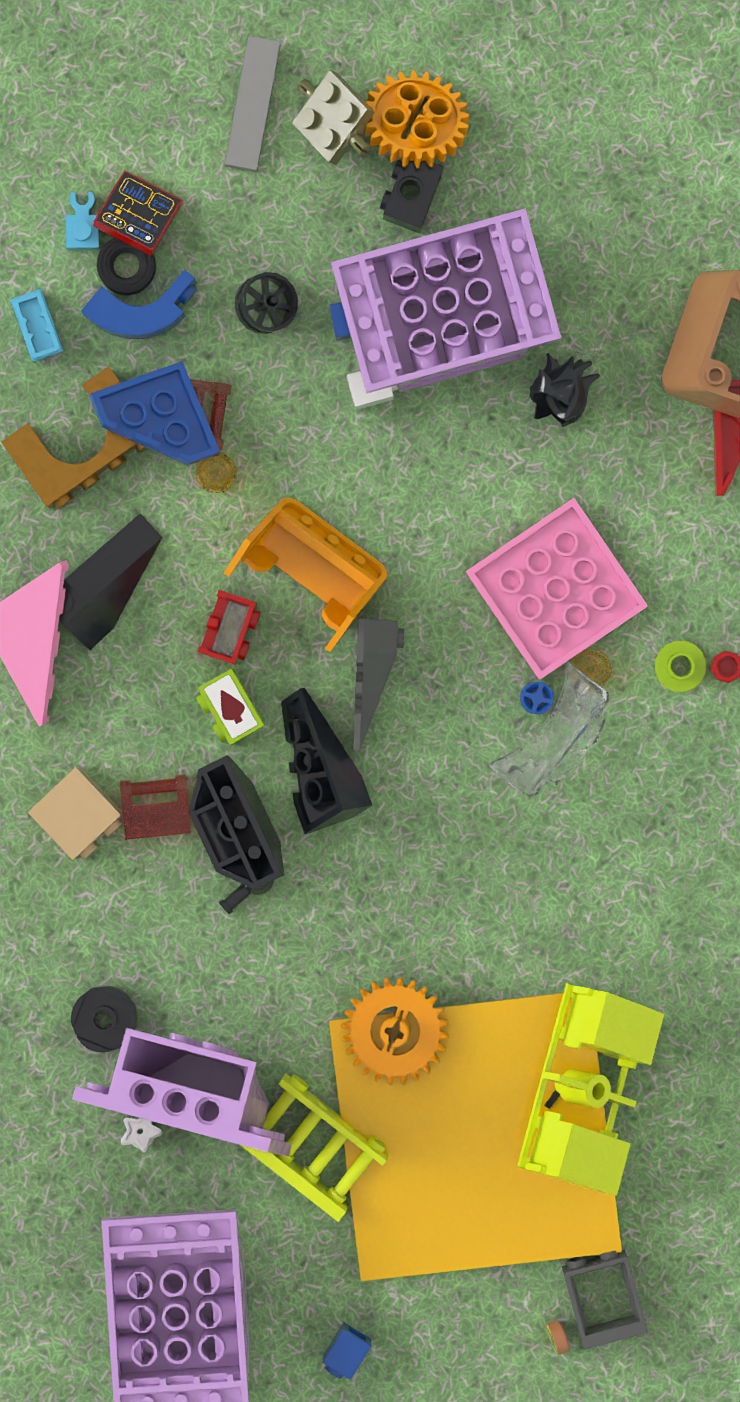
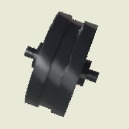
[235,272,298,334]

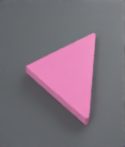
[0,560,69,727]

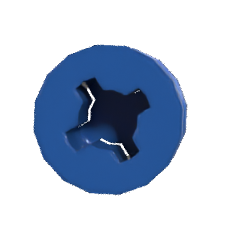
[520,682,554,714]

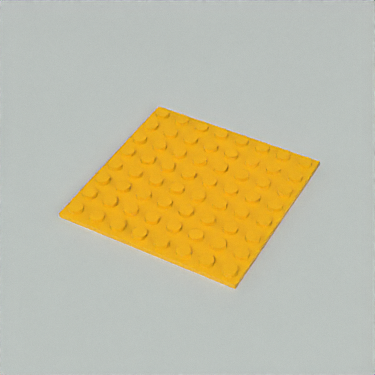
[329,993,622,1281]

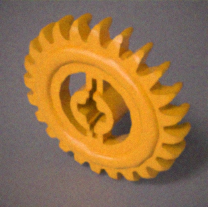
[341,976,449,1085]

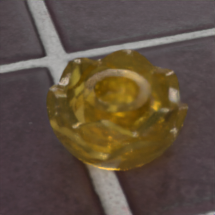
[195,453,237,493]
[570,649,612,690]

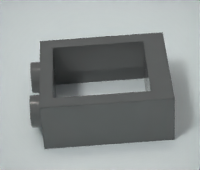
[561,1249,648,1350]

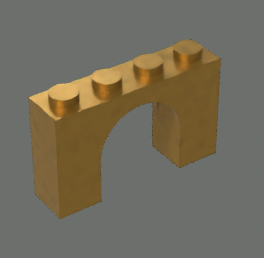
[1,366,147,510]

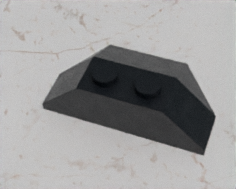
[188,755,285,889]

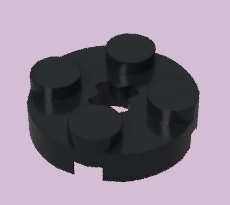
[71,985,138,1053]

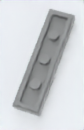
[225,36,281,172]

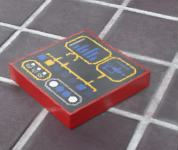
[93,170,182,256]

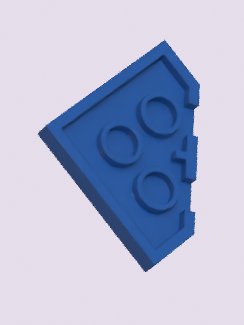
[89,361,220,466]

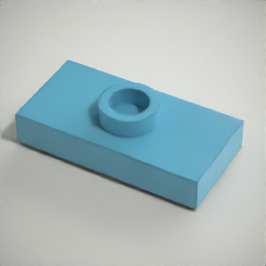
[10,289,64,363]

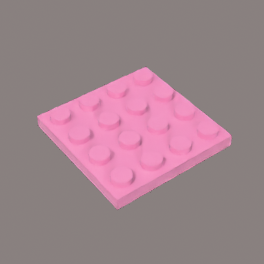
[465,498,648,680]

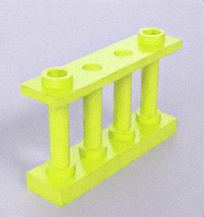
[240,1073,388,1222]

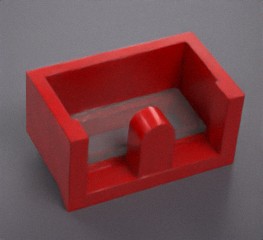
[197,590,261,665]

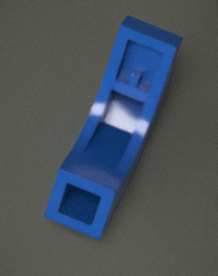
[81,270,197,339]

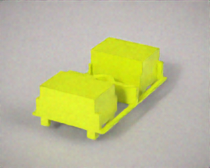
[517,983,664,1196]

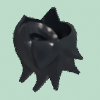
[530,353,600,427]

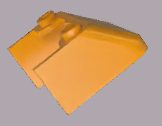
[224,498,387,652]

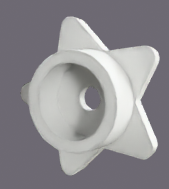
[121,1118,162,1152]

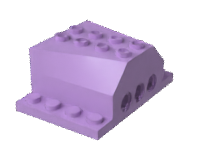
[331,208,561,393]
[72,1028,292,1156]
[101,1209,250,1402]

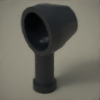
[219,880,274,915]

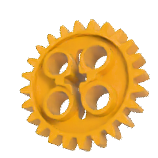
[364,70,469,168]

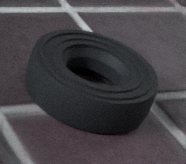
[97,238,156,295]

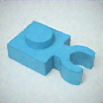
[66,192,100,250]

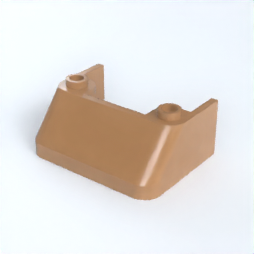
[661,270,740,418]

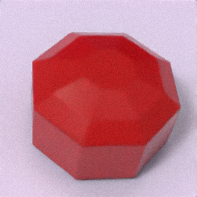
[710,651,740,683]

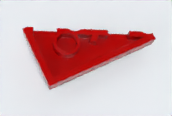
[713,380,740,496]

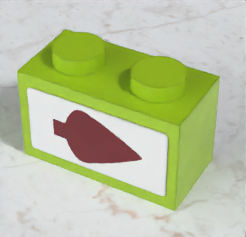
[196,668,266,745]

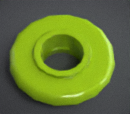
[655,641,706,692]

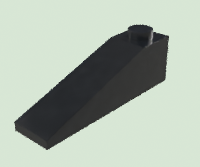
[59,514,163,651]
[281,688,373,834]

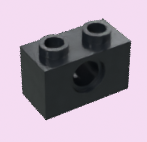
[379,159,444,233]

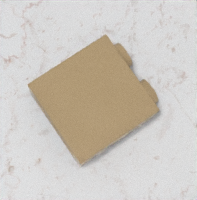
[28,766,124,860]

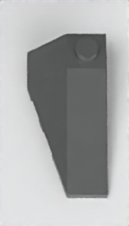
[353,618,404,752]

